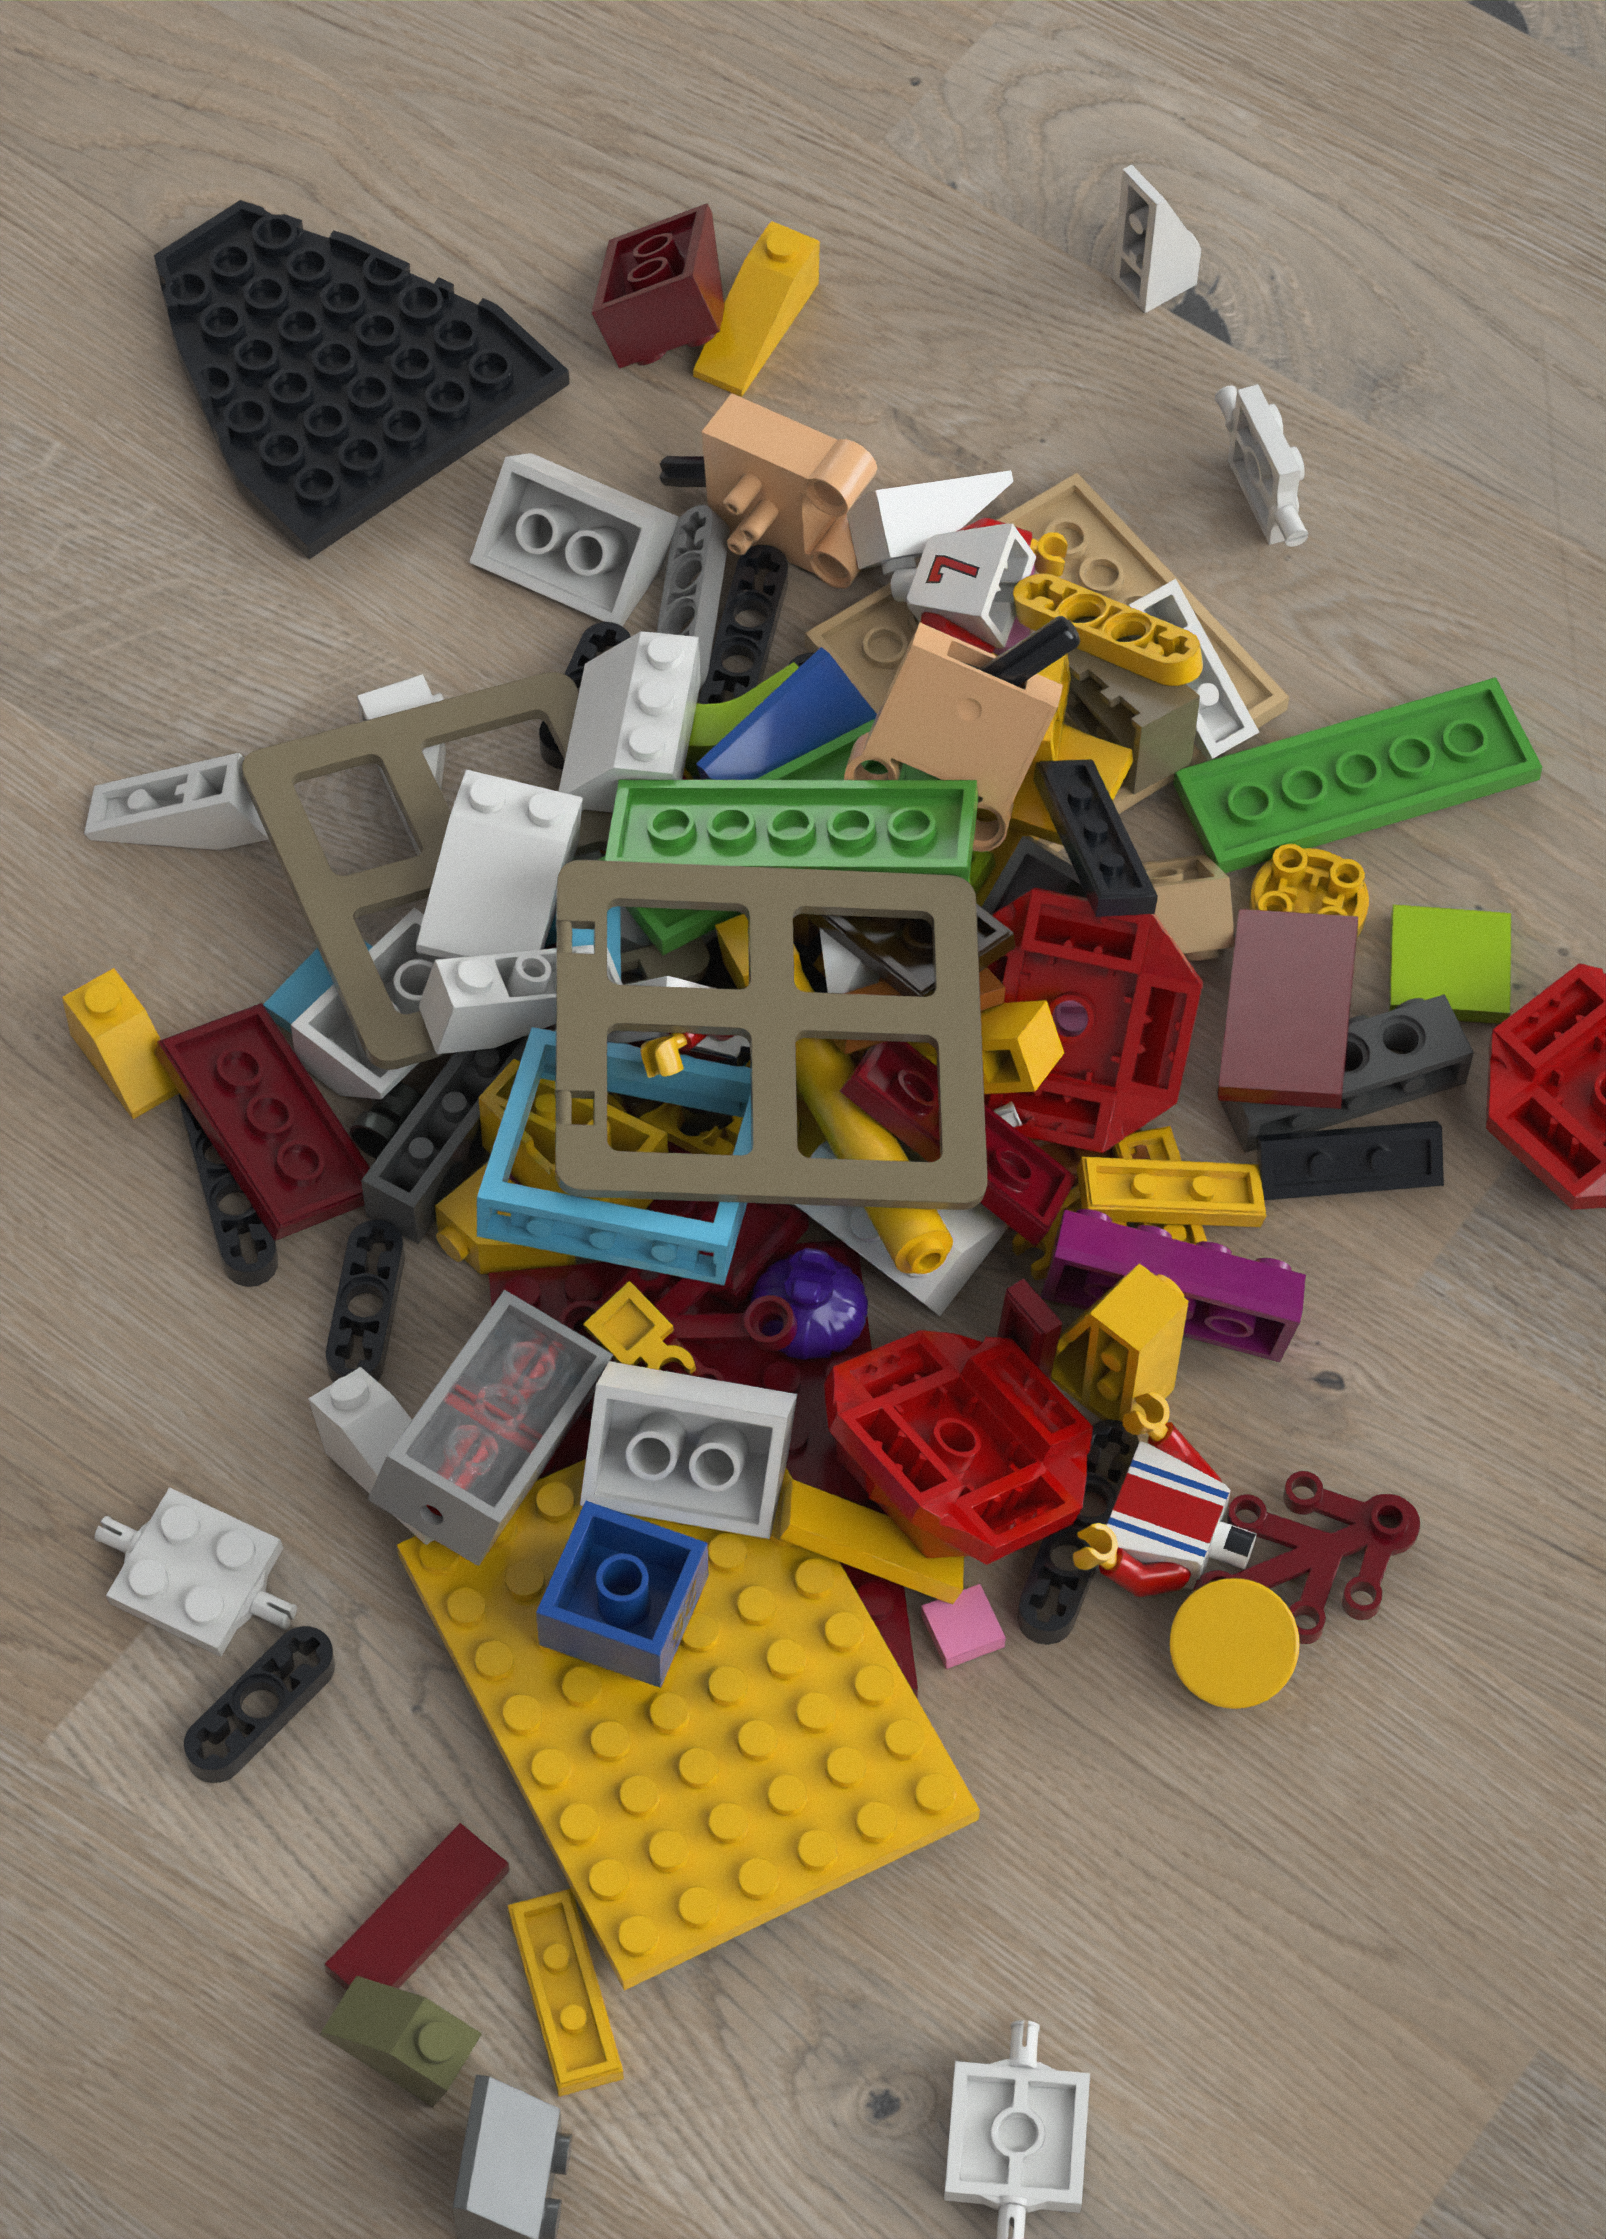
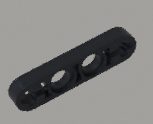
[699,545,788,704]
[179,1093,278,1287]
[1017,1419,1139,1645]

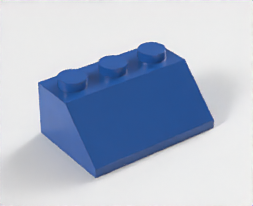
[696,647,877,780]

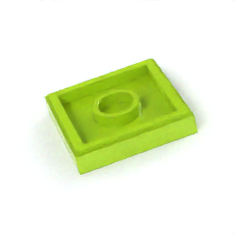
[1388,904,1511,1024]

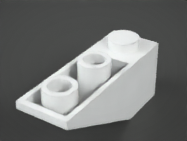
[419,945,623,1054]

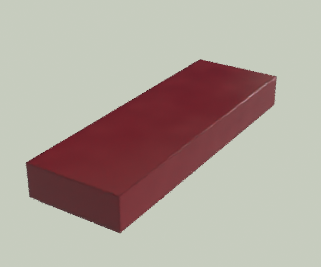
[324,1823,510,1990]

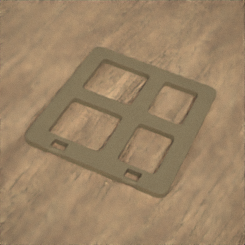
[242,672,710,1070]
[555,860,988,1210]

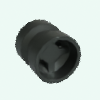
[350,1082,423,1159]

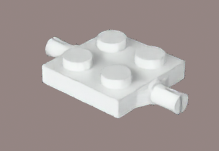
[1215,384,1309,547]
[95,1487,297,1657]
[944,2020,1090,2239]

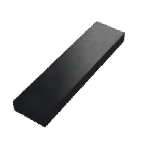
[1033,759,1158,917]

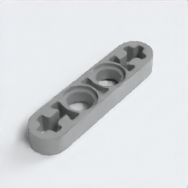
[656,505,730,690]

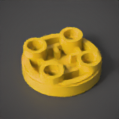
[1249,844,1369,937]
[1169,1578,1300,1709]

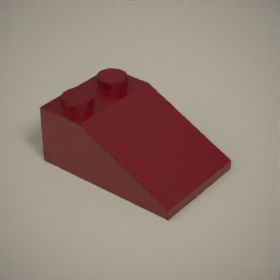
[591,203,725,369]

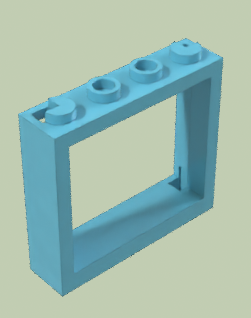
[477,1027,752,1285]

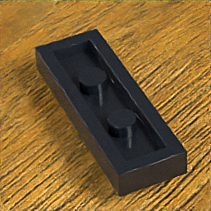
[1256,1121,1444,1200]

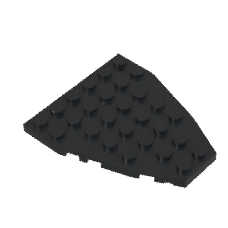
[154,200,570,559]

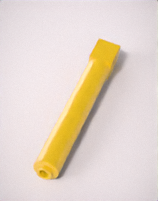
[715,914,953,1274]

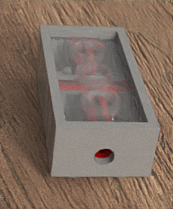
[367,1290,613,1566]

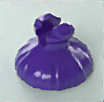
[750,1248,868,1360]

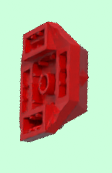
[984,887,1203,1153]
[1486,963,1606,1210]
[824,1330,1093,1565]

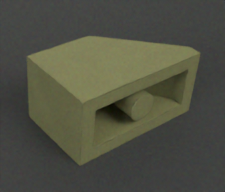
[319,1976,482,2107]

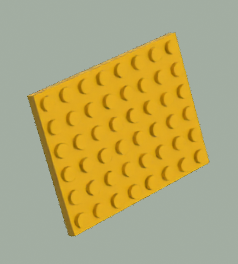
[397,1459,980,1991]

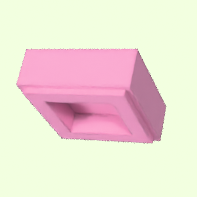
[921,1584,1006,1669]

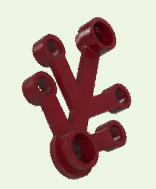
[557,1251,798,1382]
[1193,1471,1420,1644]

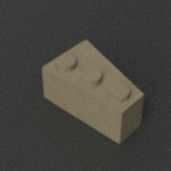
[1066,617,1200,794]

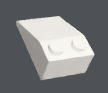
[416,770,583,959]

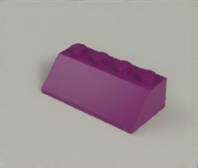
[1040,1209,1306,1362]

